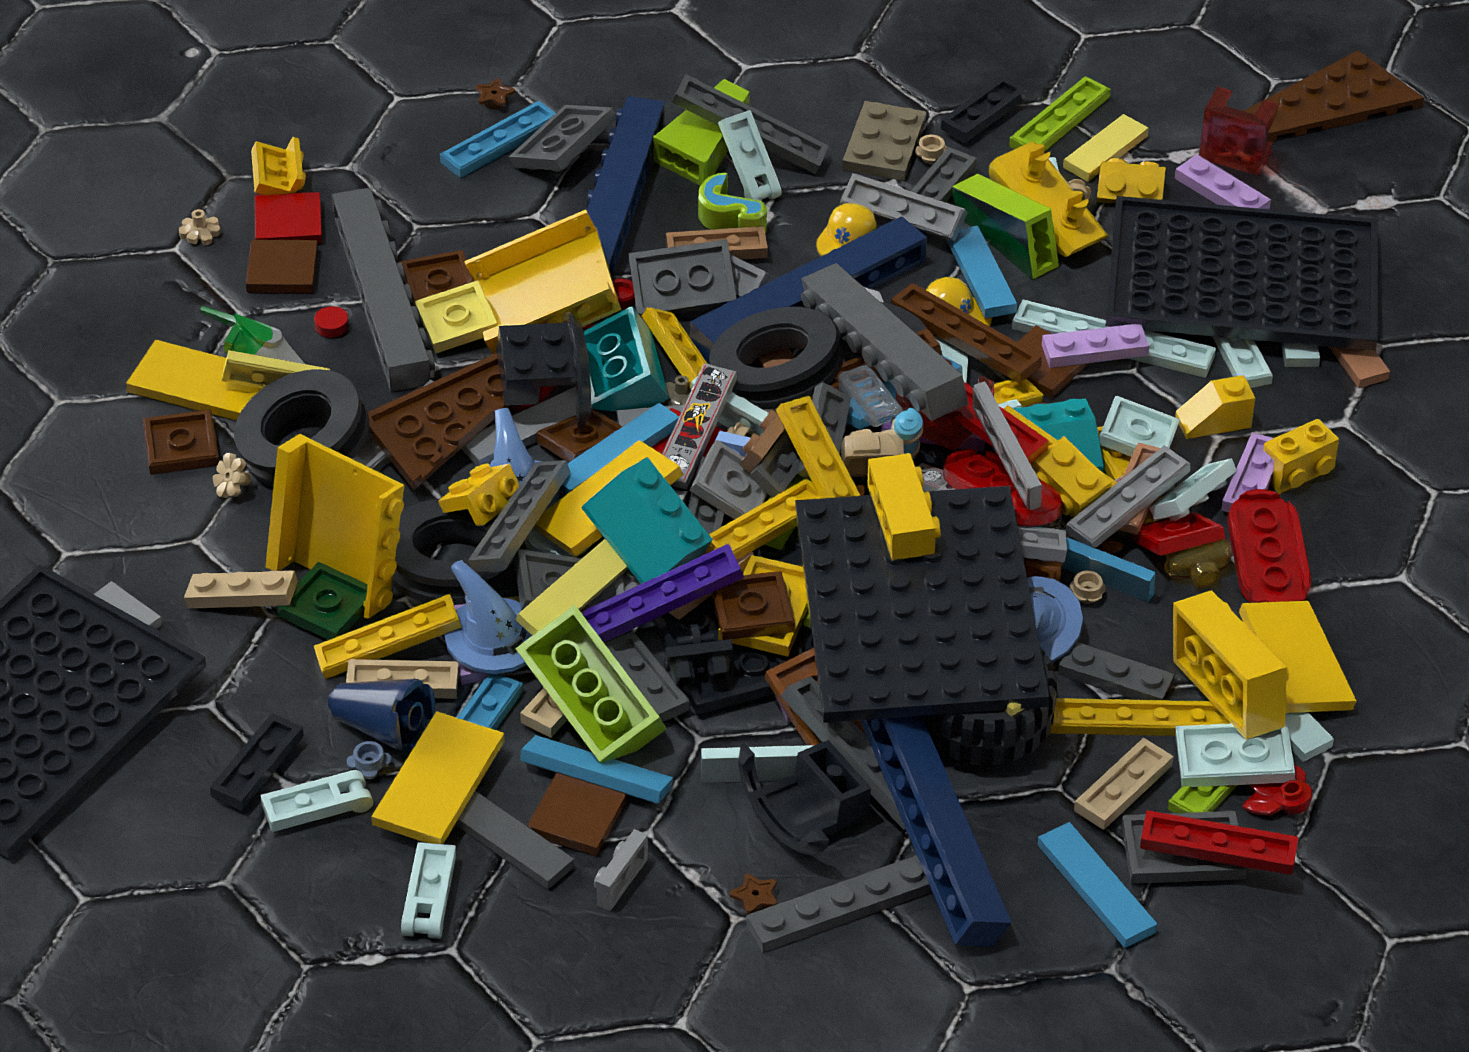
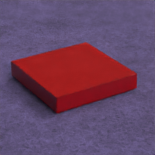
[255,192,322,244]
[1131,512,1225,556]

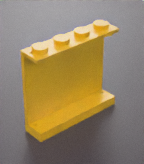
[464,209,621,354]
[265,434,404,619]

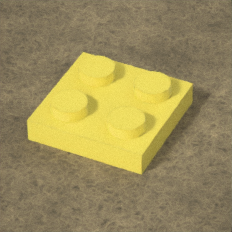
[415,280,498,353]

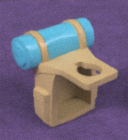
[841,408,924,477]

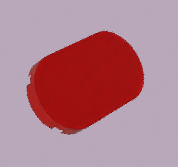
[943,449,1061,526]
[1227,489,1311,603]

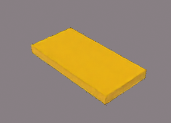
[126,340,261,421]
[534,440,683,557]
[1239,601,1356,713]
[371,711,505,844]

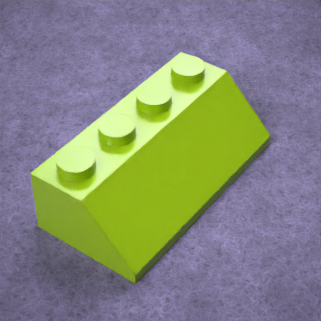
[515,605,666,764]

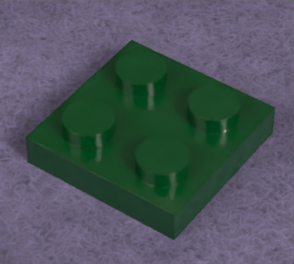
[276,562,368,640]

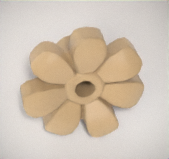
[179,209,221,246]
[212,453,251,498]

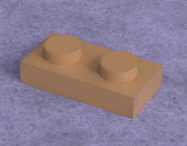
[739,410,785,473]

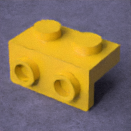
[251,137,306,195]
[1097,158,1166,204]
[1263,419,1339,494]
[1032,436,1112,519]
[438,463,520,526]

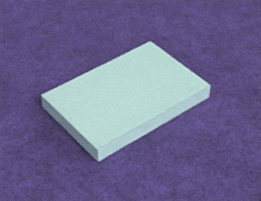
[1175,721,1295,787]

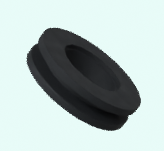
[709,307,843,410]
[234,369,369,487]
[392,498,516,605]

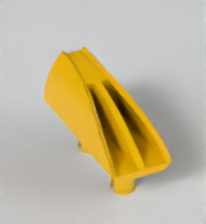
[989,141,1109,257]

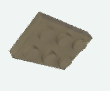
[842,101,926,181]

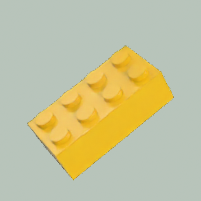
[1173,590,1289,740]

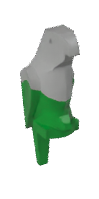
[200,306,305,364]

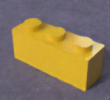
[868,453,941,560]

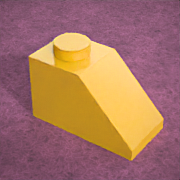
[1175,375,1255,439]

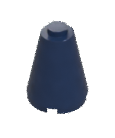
[328,679,435,753]

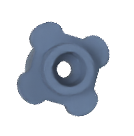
[347,741,392,779]

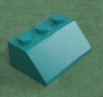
[584,306,669,412]
[985,398,1104,472]
[581,457,713,584]

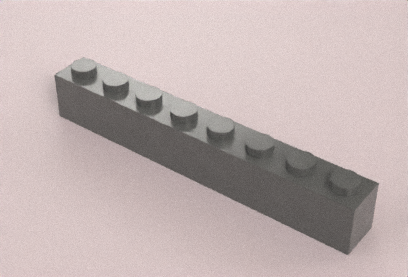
[332,188,435,392]
[801,263,969,421]

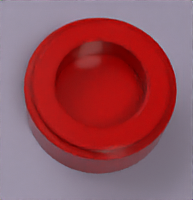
[612,278,636,310]
[314,306,349,338]

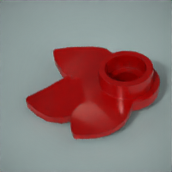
[1242,765,1313,815]

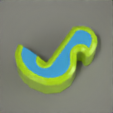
[698,173,767,233]

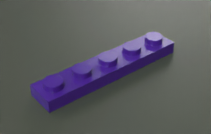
[581,544,744,642]

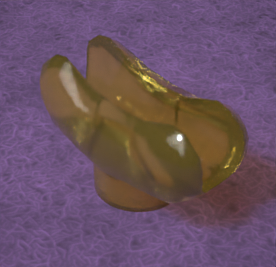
[1164,539,1231,587]

